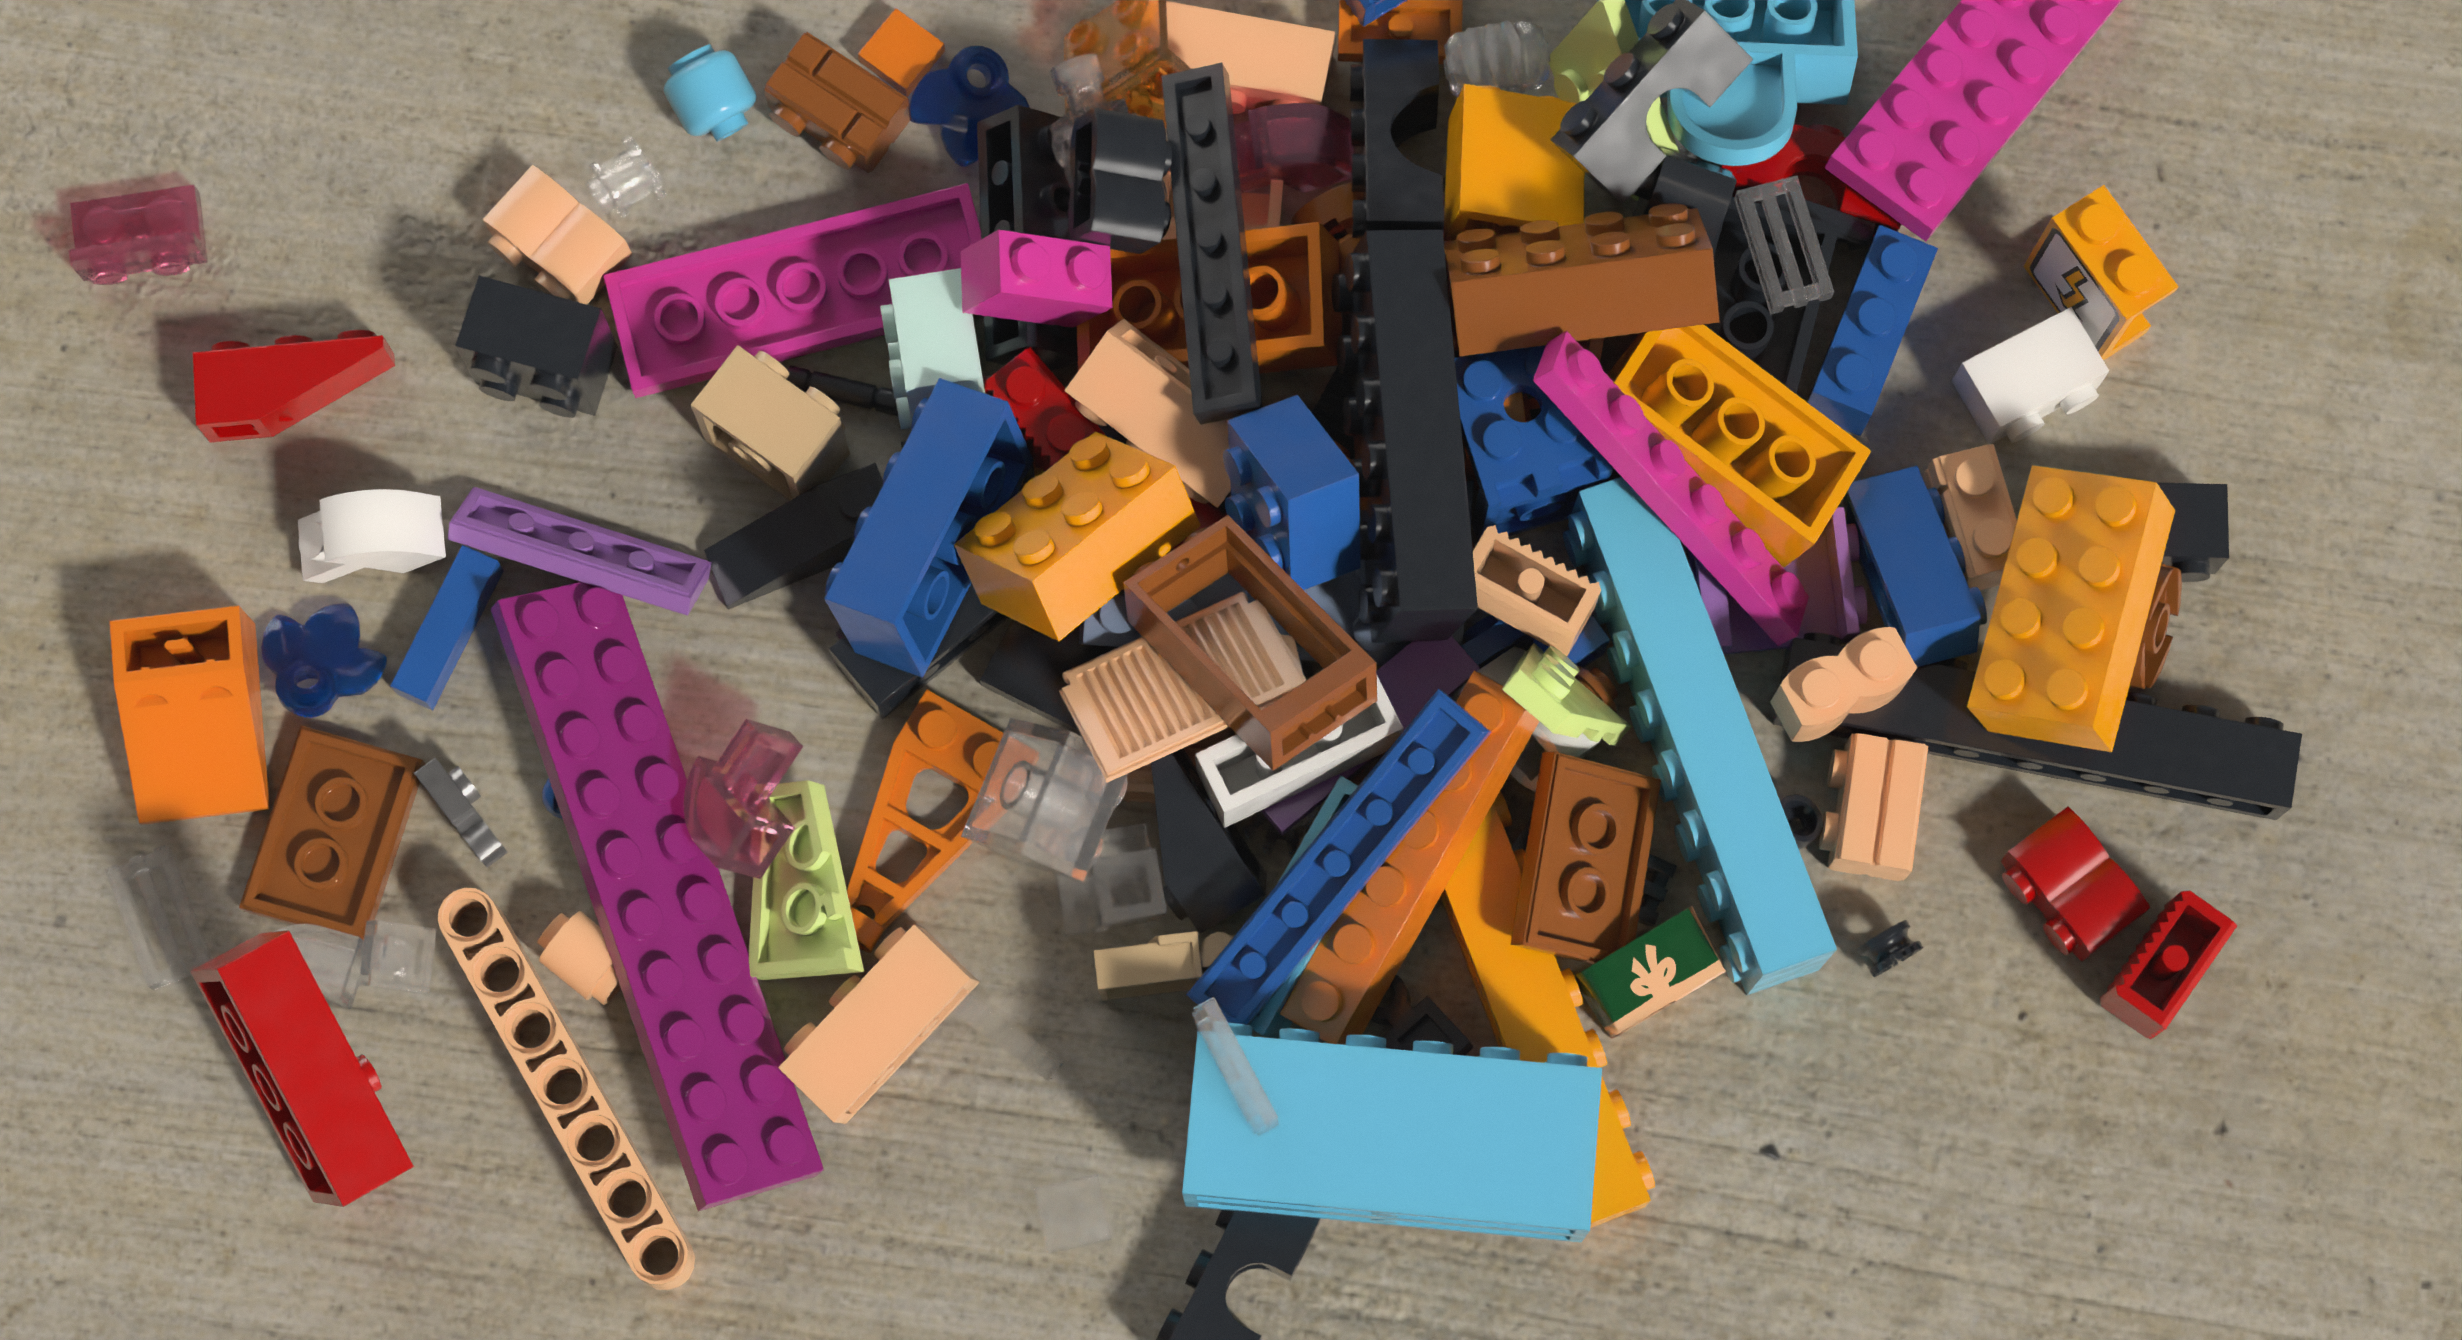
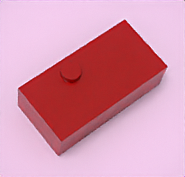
[190,931,414,1207]

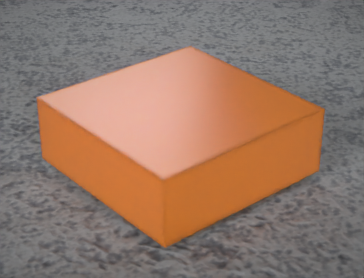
[858,8,945,97]

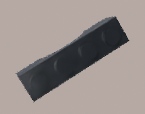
[1350,39,1444,238]

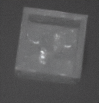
[961,718,1128,882]

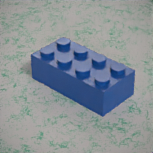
[824,378,1034,678]

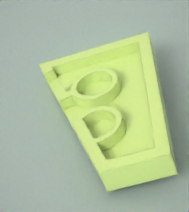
[1502,643,1632,746]
[749,780,864,980]

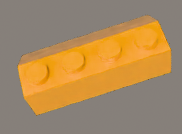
[1607,325,1871,568]

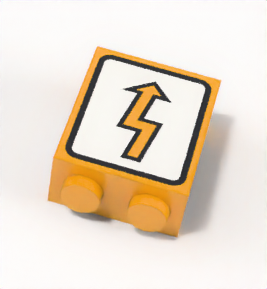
[2023,185,2179,361]

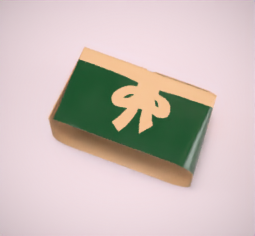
[1575,906,1725,1039]

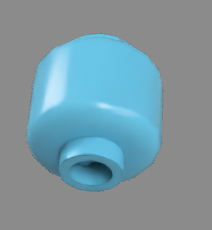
[663,44,757,142]

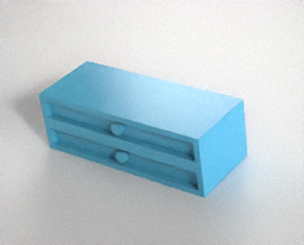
[1182,1022,1602,1243]

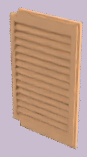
[1059,592,1307,783]

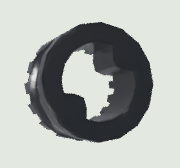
[1856,920,1924,977]

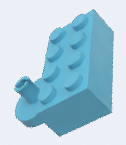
[1597,0,1858,166]

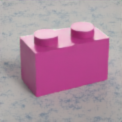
[960,230,1113,328]

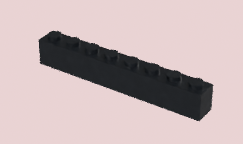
[1773,632,2302,820]

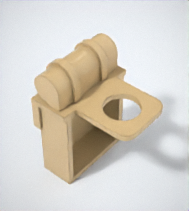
[1094,931,1233,1033]

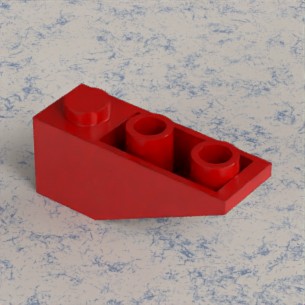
[193,330,395,443]

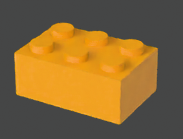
[954,432,1200,641]

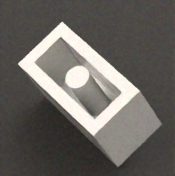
[1952,307,2109,445]

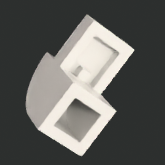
[298,489,446,583]

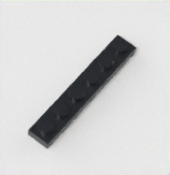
[1162,62,1263,425]

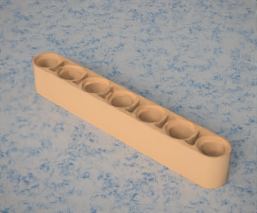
[438,888,695,1290]

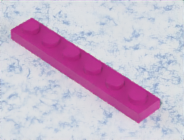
[1533,331,1809,646]

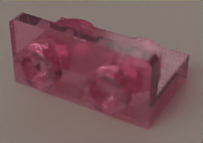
[68,184,208,285]

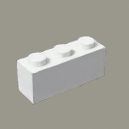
[1195,676,1404,828]

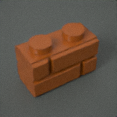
[764,32,912,173]

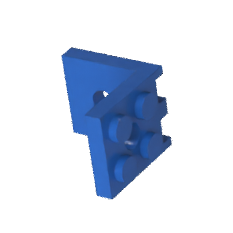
[1455,345,1613,542]

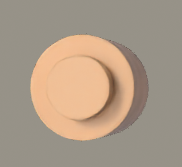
[537,911,621,1005]

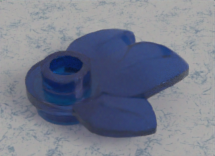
[909,46,1030,167]
[261,603,388,718]

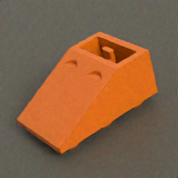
[110,605,270,825]

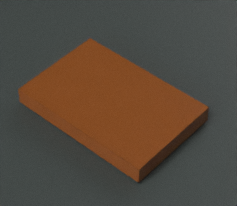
[239,725,426,946]
[1510,752,1661,964]

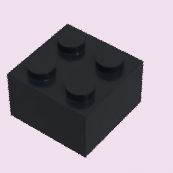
[455,275,618,418]

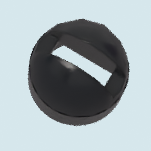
[1780,794,1823,850]

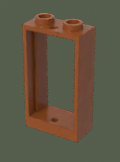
[1123,515,1378,771]

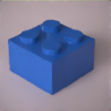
[1223,395,1361,590]

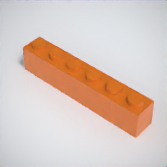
[1280,670,1539,1045]

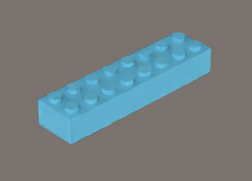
[1563,477,1837,996]

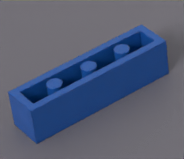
[390,545,504,711]

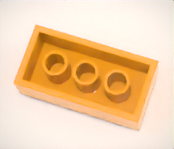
[1967,465,2175,752]

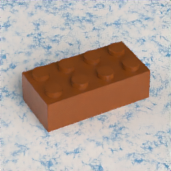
[1444,203,1719,356]

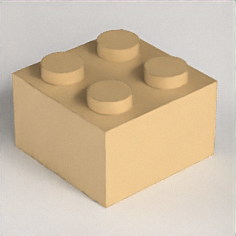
[691,345,850,501]

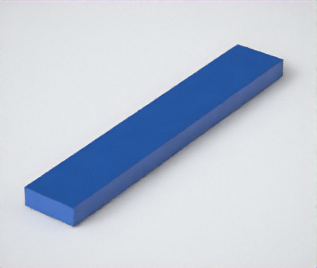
[1186,689,1492,1025]

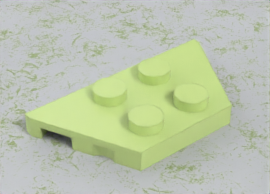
[1547,0,1679,201]

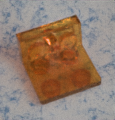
[1063,0,1191,128]

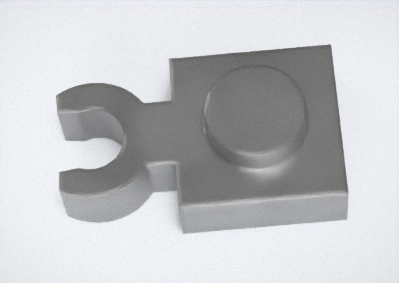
[414,758,508,868]

